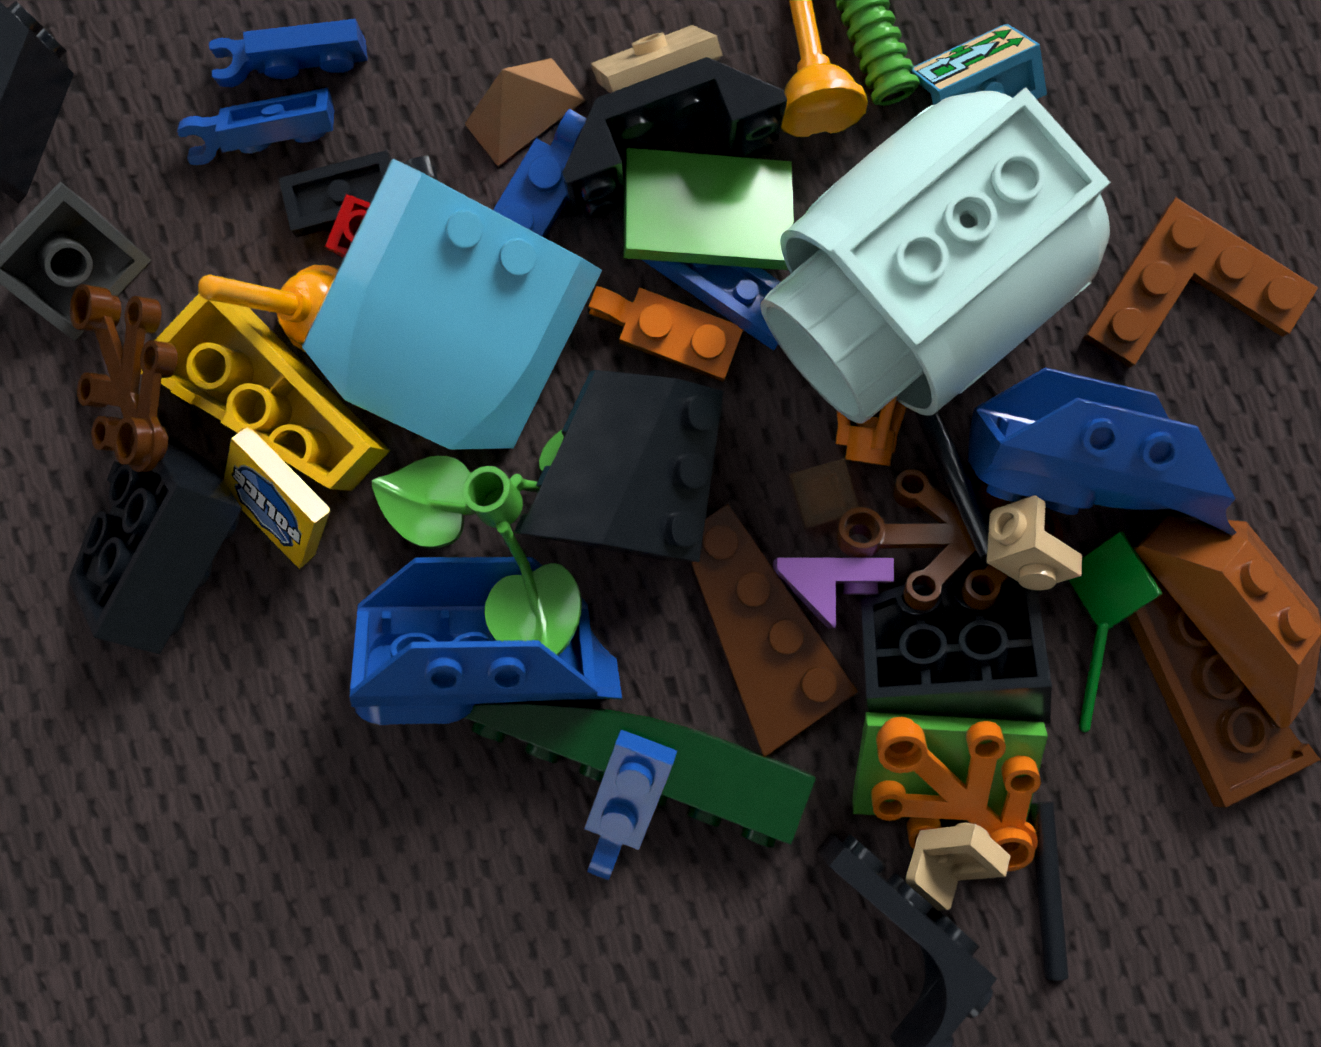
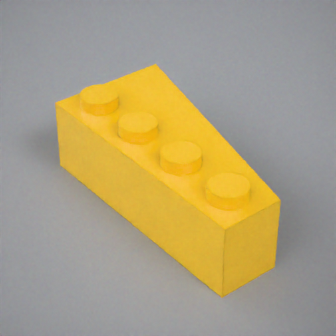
[141,294,390,491]

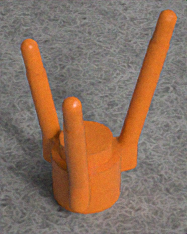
[835,396,907,466]

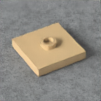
[591,25,723,93]

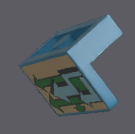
[912,24,1047,105]

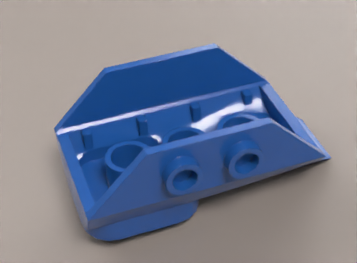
[968,367,1236,536]
[350,557,622,725]

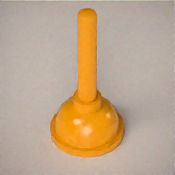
[781,0,868,138]
[198,265,338,352]

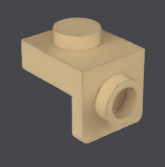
[987,495,1082,590]
[906,823,1011,910]

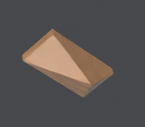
[465,58,586,168]

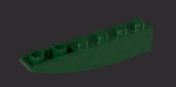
[465,702,816,848]

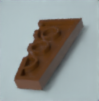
[691,504,858,757]
[1127,577,1321,808]

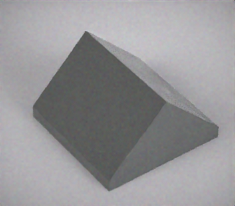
[0,182,151,341]

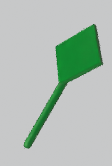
[1069,532,1163,733]

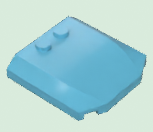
[302,159,602,450]

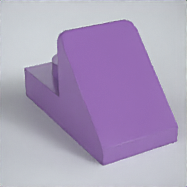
[773,558,894,629]

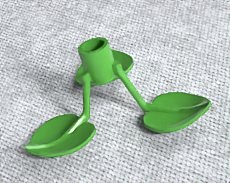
[372,430,582,656]

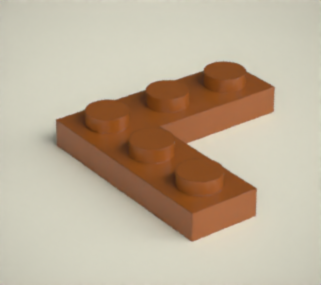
[1083,197,1318,368]

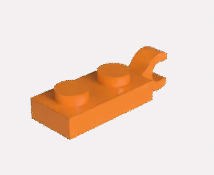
[588,286,743,382]

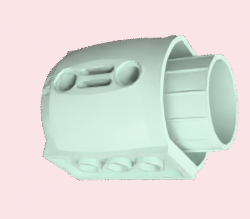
[760,87,1110,424]

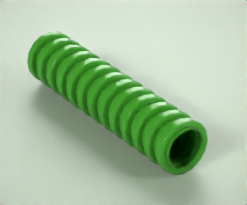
[835,0,920,106]

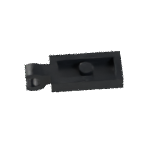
[279,150,438,238]

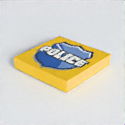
[223,427,330,569]

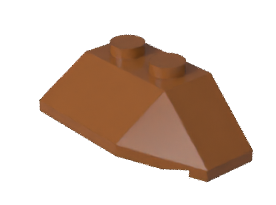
[1134,515,1321,729]

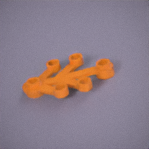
[871,717,1041,871]

